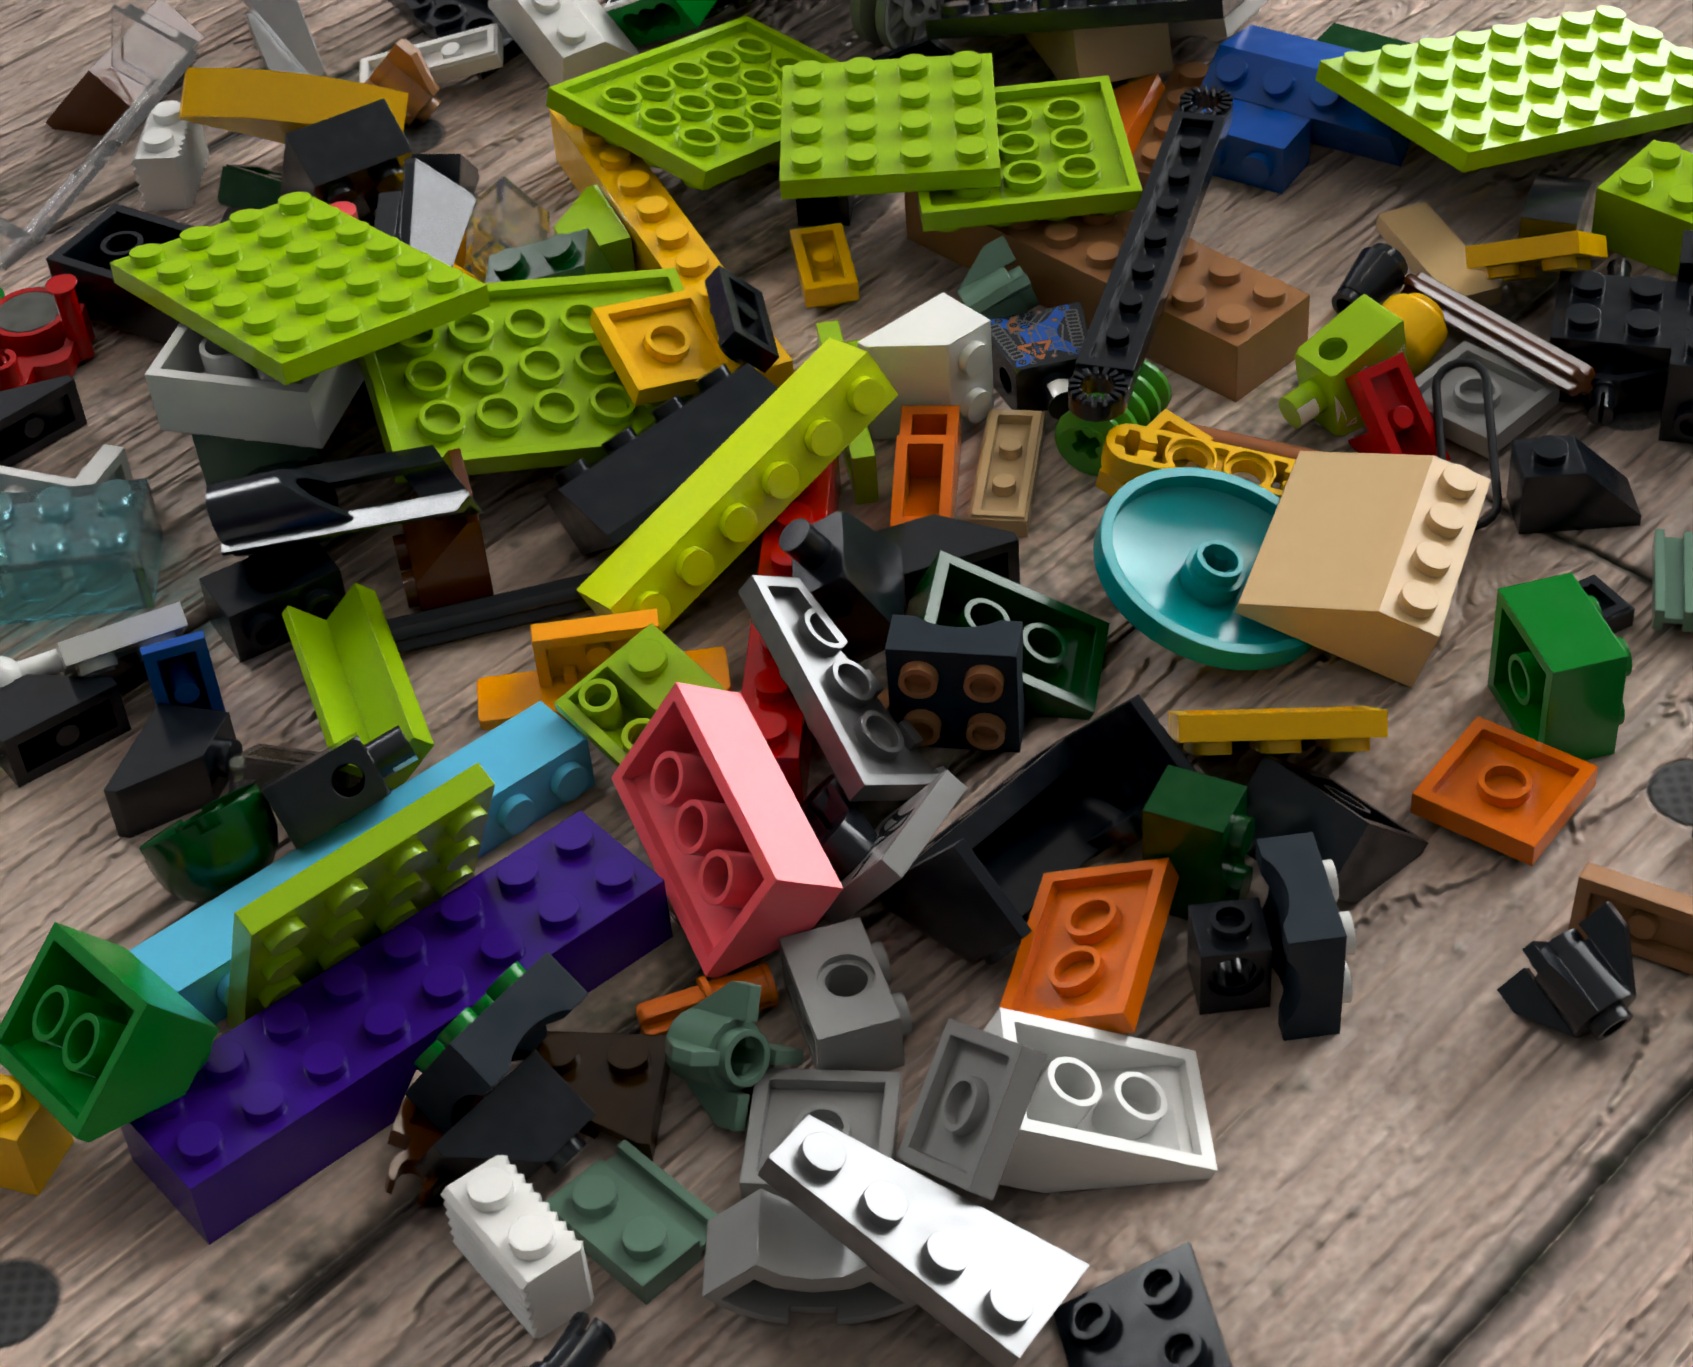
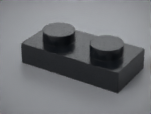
[705,265,779,373]

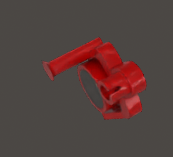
[0,274,95,391]

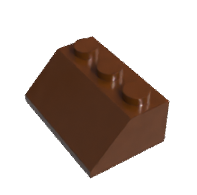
[46,0,204,137]

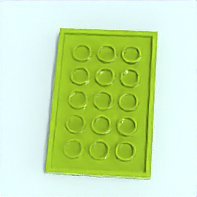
[546,15,838,190]
[110,192,490,386]
[358,268,695,483]

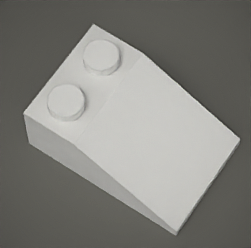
[983,1007,1218,1193]

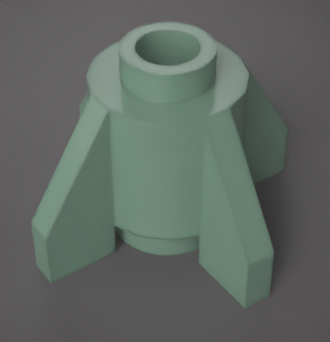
[957,236,1039,320]
[664,981,804,1131]

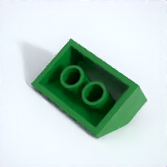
[0,922,220,1143]

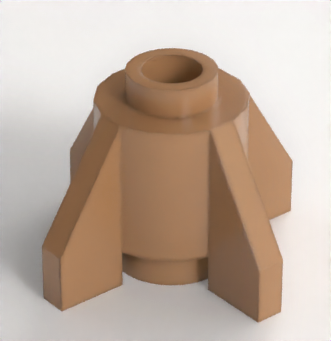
[364,38,442,126]

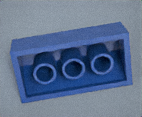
[1200,25,1412,167]

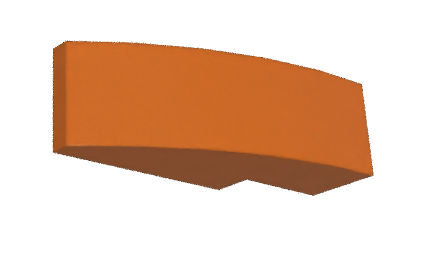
[890,405,962,527]

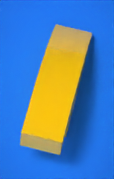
[178,67,409,144]

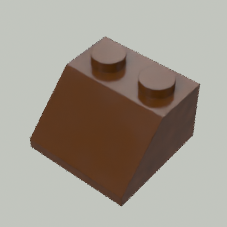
[392,448,494,611]

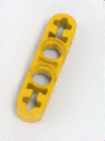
[1101,423,1296,498]

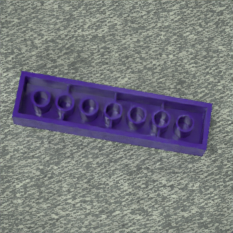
[121,810,673,1245]

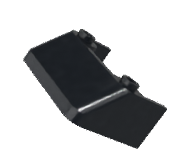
[879,694,1196,966]

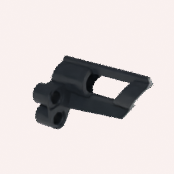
[205,445,484,557]

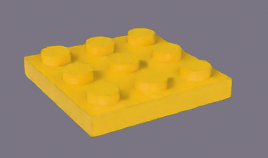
[1168,706,1388,755]

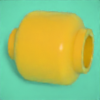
[1382,293,1448,377]

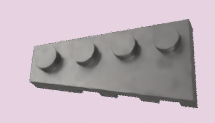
[738,575,946,801]

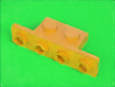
[477,608,732,730]

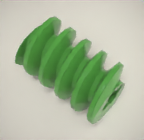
[1055,360,1172,476]

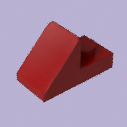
[1344,352,1451,461]

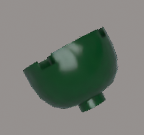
[139,783,279,903]

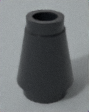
[1332,243,1408,314]

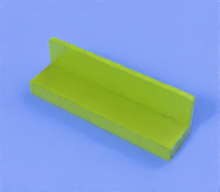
[282,583,434,789]

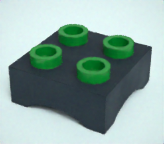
[404,951,589,1134]

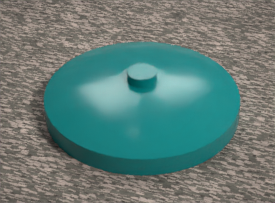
[1093,467,1314,670]

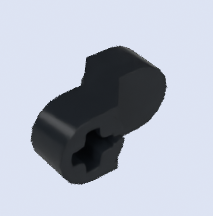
[800,774,877,881]

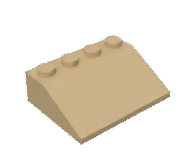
[1235,451,1491,688]

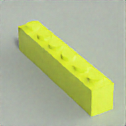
[576,337,898,632]

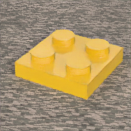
[1465,230,1608,282]
[590,288,742,406]

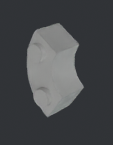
[702,1188,917,1325]

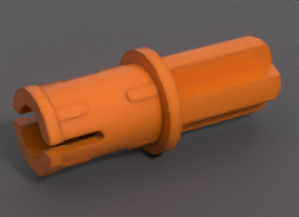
[636,962,779,1035]

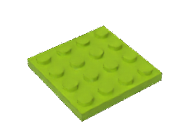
[779,51,1001,200]
[915,75,1143,232]
[227,763,495,1029]

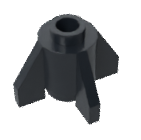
[1497,902,1636,1041]

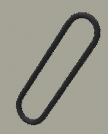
[1431,358,1502,531]

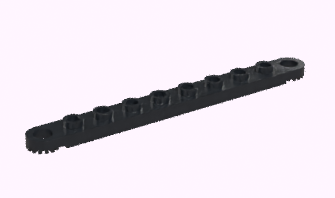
[1068,85,1233,422]

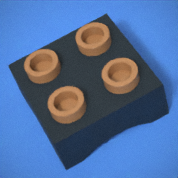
[885,614,1026,753]

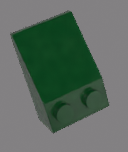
[906,550,1109,720]

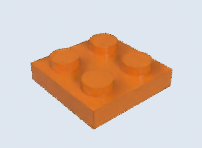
[1410,716,1598,866]

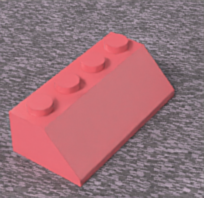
[611,682,843,978]

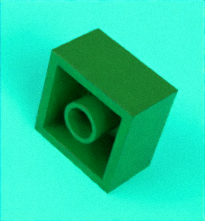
[1487,572,1632,760]

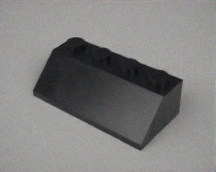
[543,363,778,555]

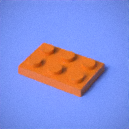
[999,857,1179,1034]

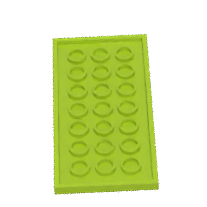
[1315,5,1693,173]

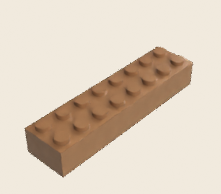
[904,192,1310,402]

